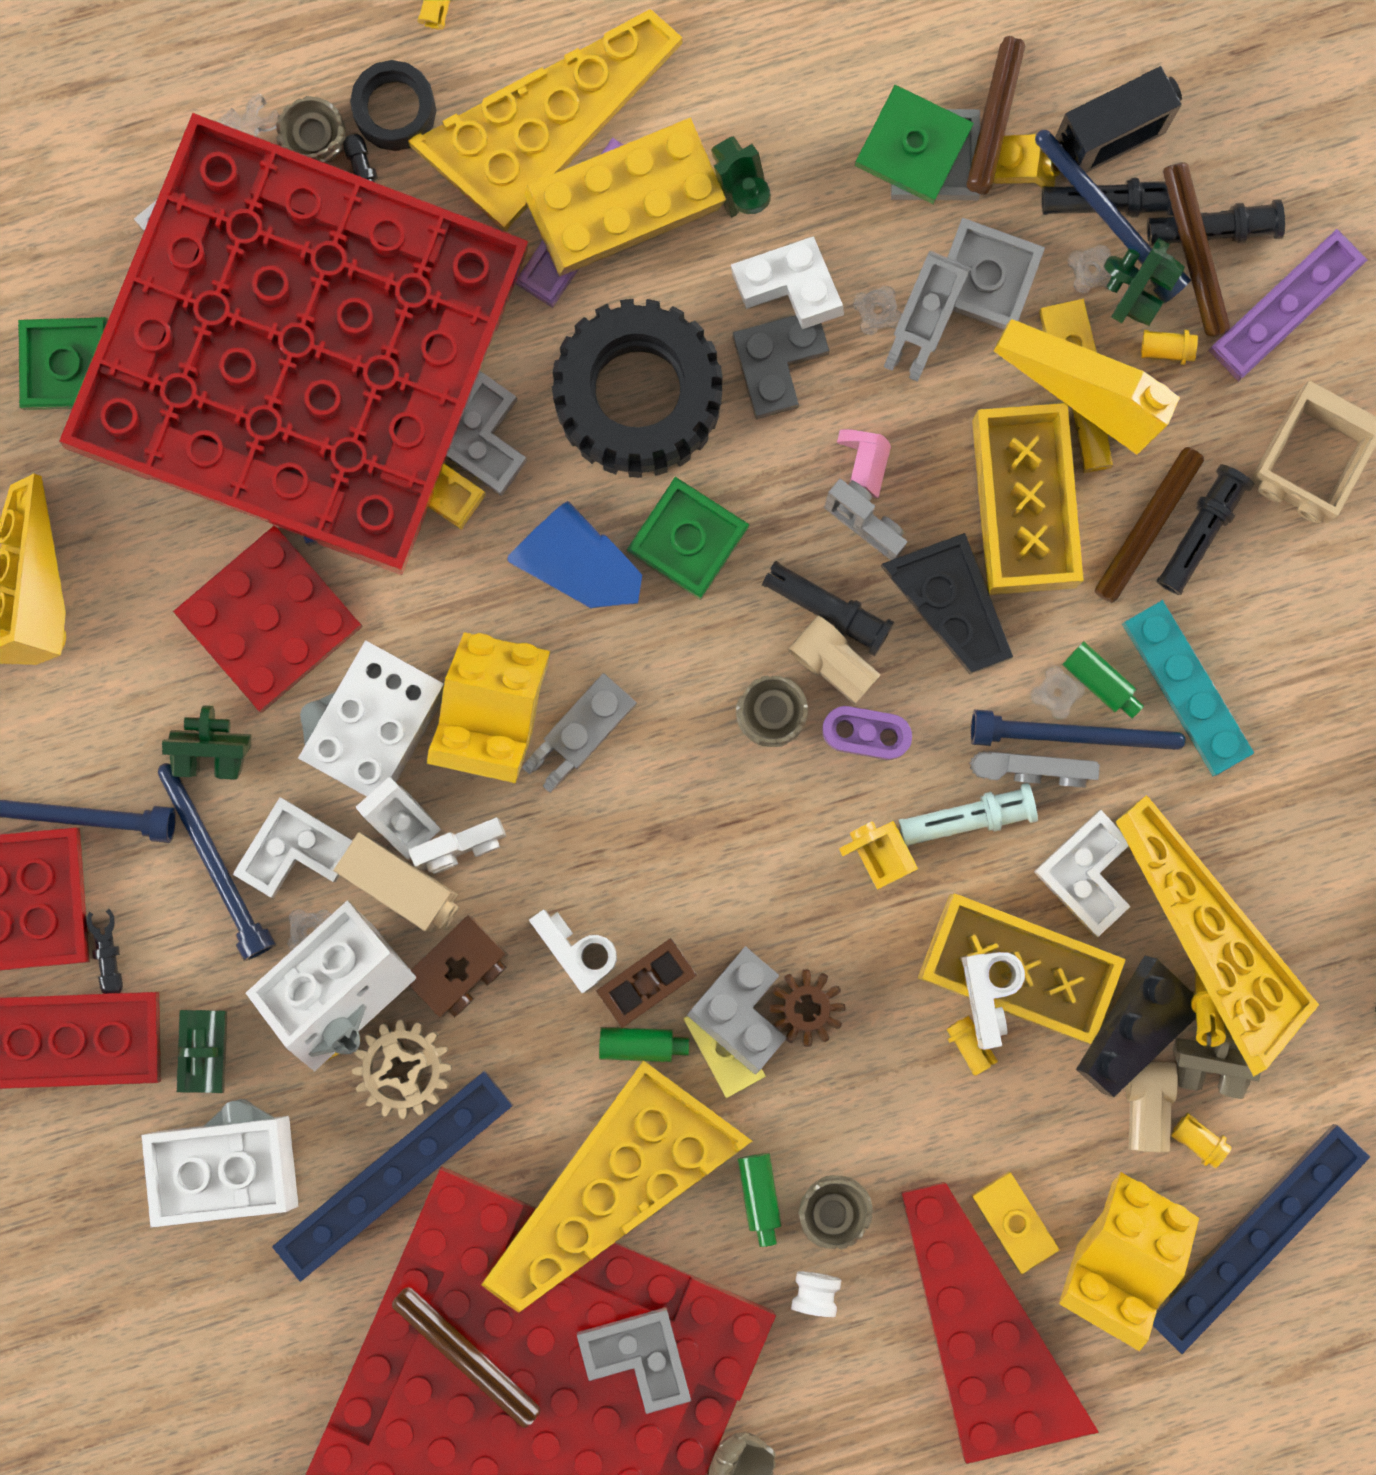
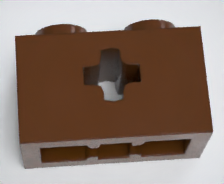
[409,915,508,1018]
[596,938,697,1028]

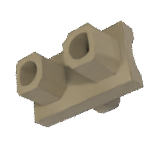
[1173,1023,1261,1099]

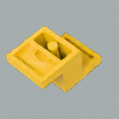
[427,632,550,783]
[1059,1172,1199,1351]

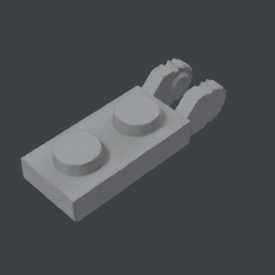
[884,251,971,382]
[522,673,637,793]
[969,751,1100,788]

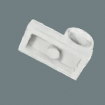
[356,776,441,860]
[529,909,617,994]
[962,952,1025,1049]

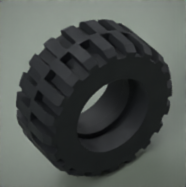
[552,299,723,478]

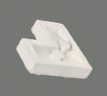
[731,236,844,329]
[233,797,353,898]
[1034,810,1131,938]
[408,817,506,874]

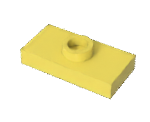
[683,1016,766,1098]

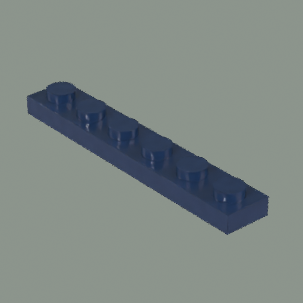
[272,1071,513,1282]
[1153,1124,1370,1354]

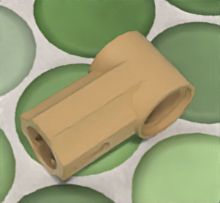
[788,616,881,705]
[1125,1062,1178,1152]

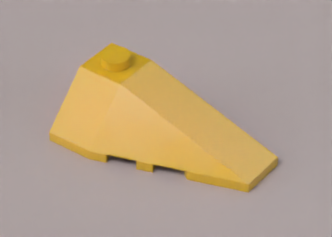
[993,319,1180,455]
[0,473,66,665]

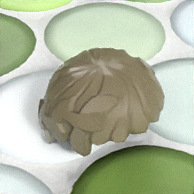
[276,96,346,162]
[736,676,808,747]
[798,1175,873,1250]
[709,1432,776,1475]

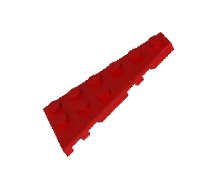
[901,1182,1099,1464]

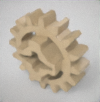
[352,1020,452,1119]

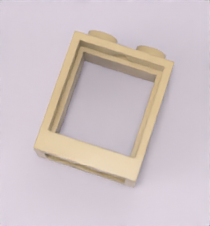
[1251,380,1376,524]
[333,832,459,932]

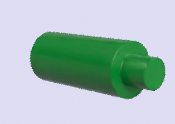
[1062,641,1144,719]
[599,1027,689,1062]
[737,1153,782,1247]

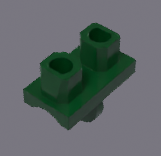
[711,136,771,218]
[1104,238,1185,326]
[162,705,251,780]
[176,1010,227,1093]

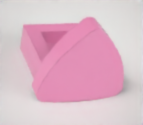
[837,429,891,498]

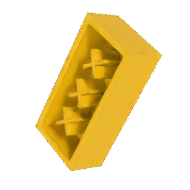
[972,403,1084,595]
[917,893,1126,1045]

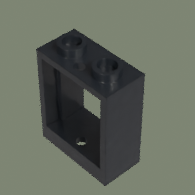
[1055,66,1182,173]

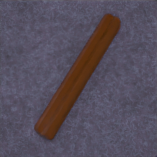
[967,36,1025,195]
[1163,162,1230,336]
[1095,447,1204,603]
[392,1287,540,1428]

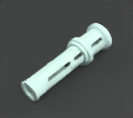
[899,783,1038,847]

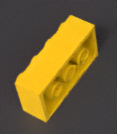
[524,117,726,277]

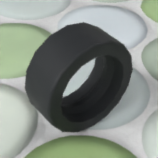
[350,60,436,151]

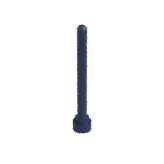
[1035,130,1191,304]
[971,709,1186,750]
[157,763,276,961]
[0,800,176,843]

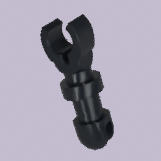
[343,133,378,182]
[87,908,123,994]

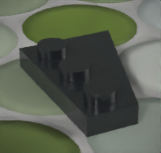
[881,533,1013,674]
[1076,955,1196,1097]

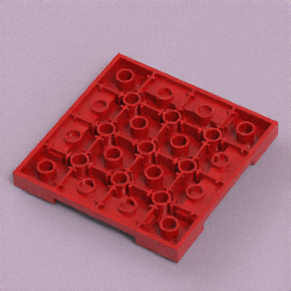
[59,113,528,575]
[305,1166,776,1475]

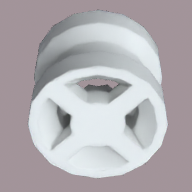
[791,1271,841,1317]

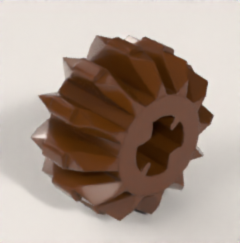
[768,969,846,1047]

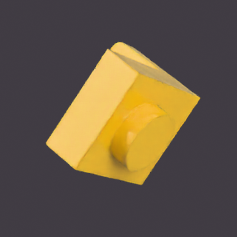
[994,134,1060,188]
[839,821,918,890]

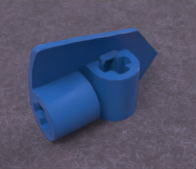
[507,501,643,609]

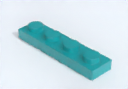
[1122,600,1254,777]

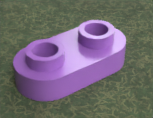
[822,706,912,760]

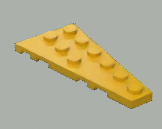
[408,9,683,232]
[1116,795,1319,1077]
[481,1060,753,1313]

